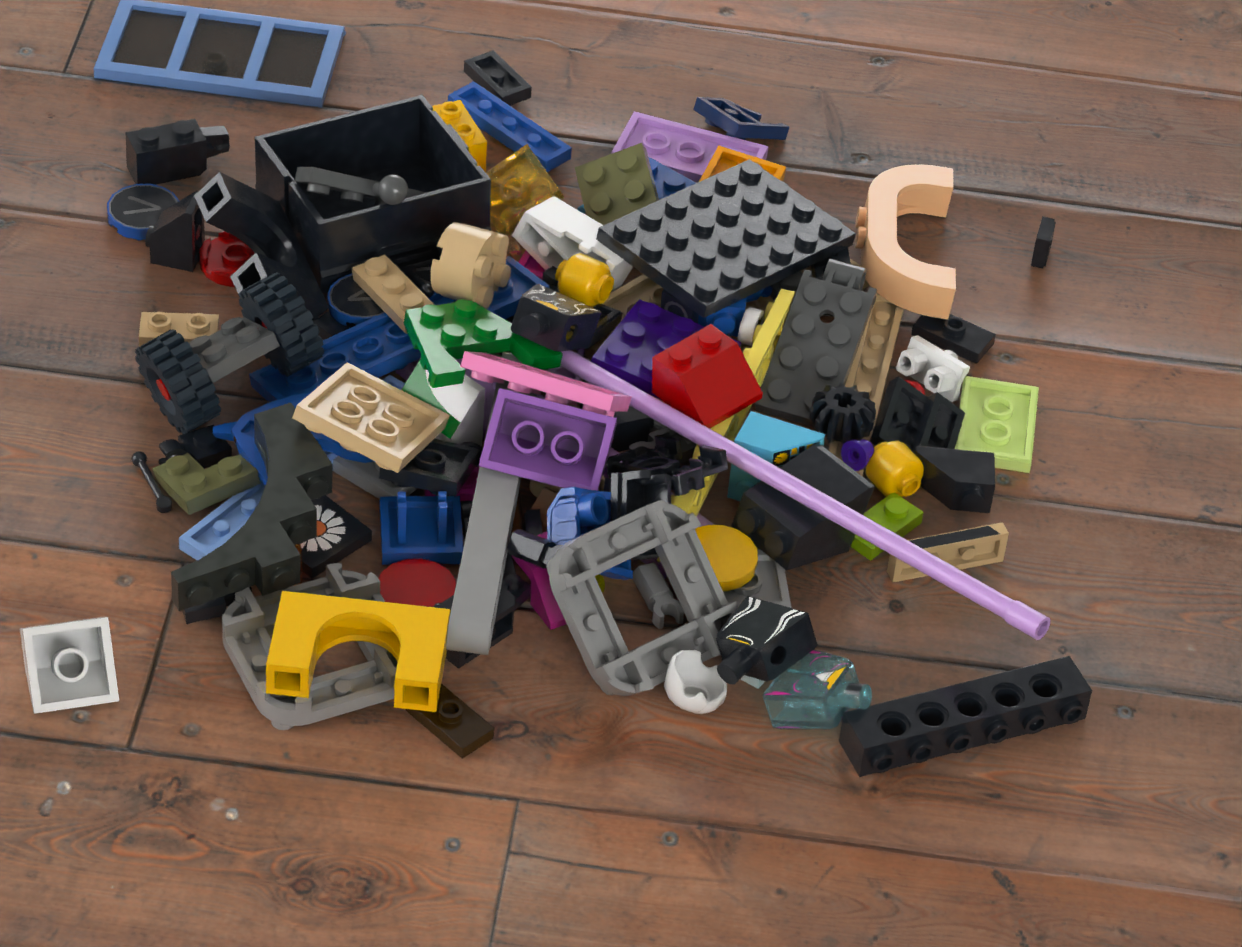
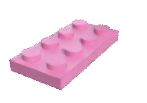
[460,351,632,417]

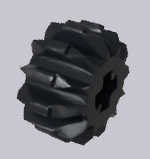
[809,382,876,445]

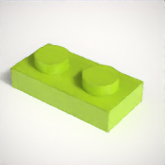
[851,493,924,561]

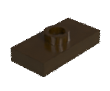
[406,684,495,759]

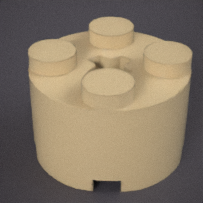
[431,222,511,308]

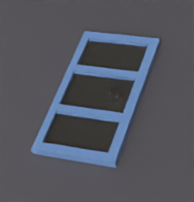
[94,0,346,108]

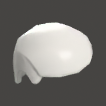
[664,650,727,714]

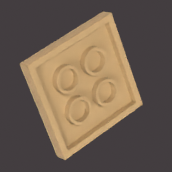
[292,362,450,473]

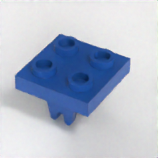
[379,491,463,565]

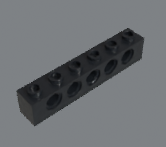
[839,656,1092,777]

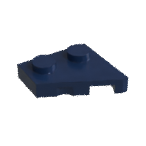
[693,97,789,140]

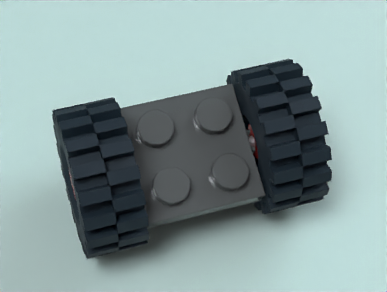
[135,272,324,434]

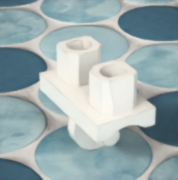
[896,335,970,402]

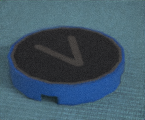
[107,184,179,240]
[327,273,384,326]

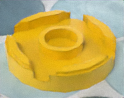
[695,525,758,591]

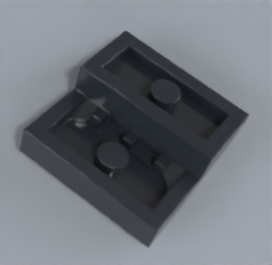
[869,376,965,454]

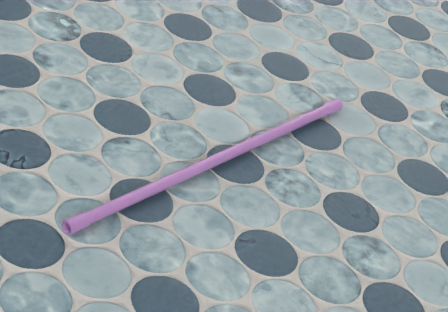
[560,350,1050,640]

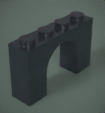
[194,172,329,321]

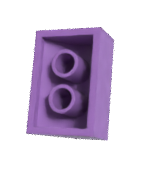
[479,388,617,491]

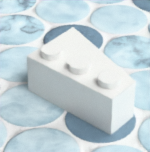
[512,196,633,292]

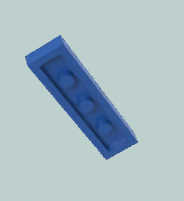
[448,81,572,173]

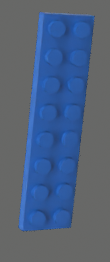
[249,256,550,402]

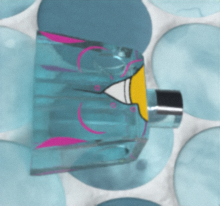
[762,650,872,729]

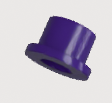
[841,439,875,471]

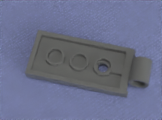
[755,258,877,426]

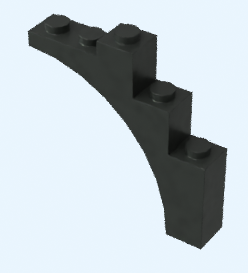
[171,402,333,611]

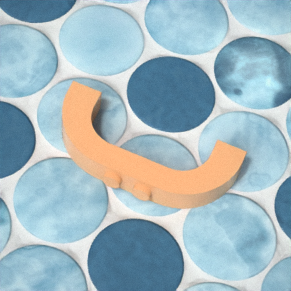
[855,165,956,320]

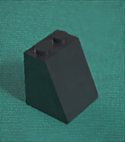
[731,443,875,571]

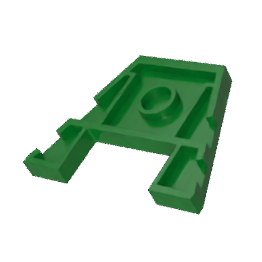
[403,299,563,388]

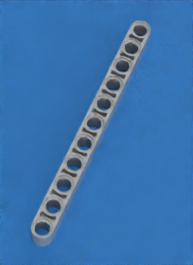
[446,352,537,655]

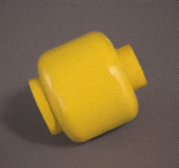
[555,253,614,307]
[866,441,924,497]

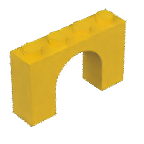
[266,591,450,712]

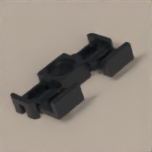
[606,435,728,496]

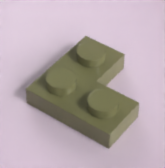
[152,453,261,515]

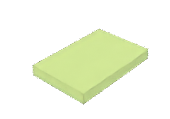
[954,376,1039,473]

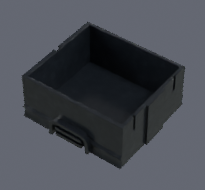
[255,95,491,293]

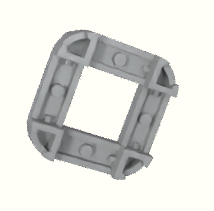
[547,500,738,696]
[222,563,398,730]

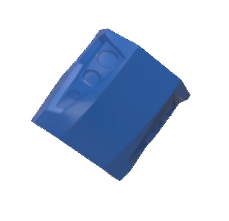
[547,486,633,580]

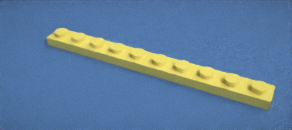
[657,288,796,562]

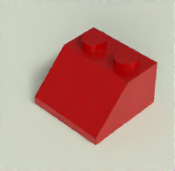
[652,324,763,428]

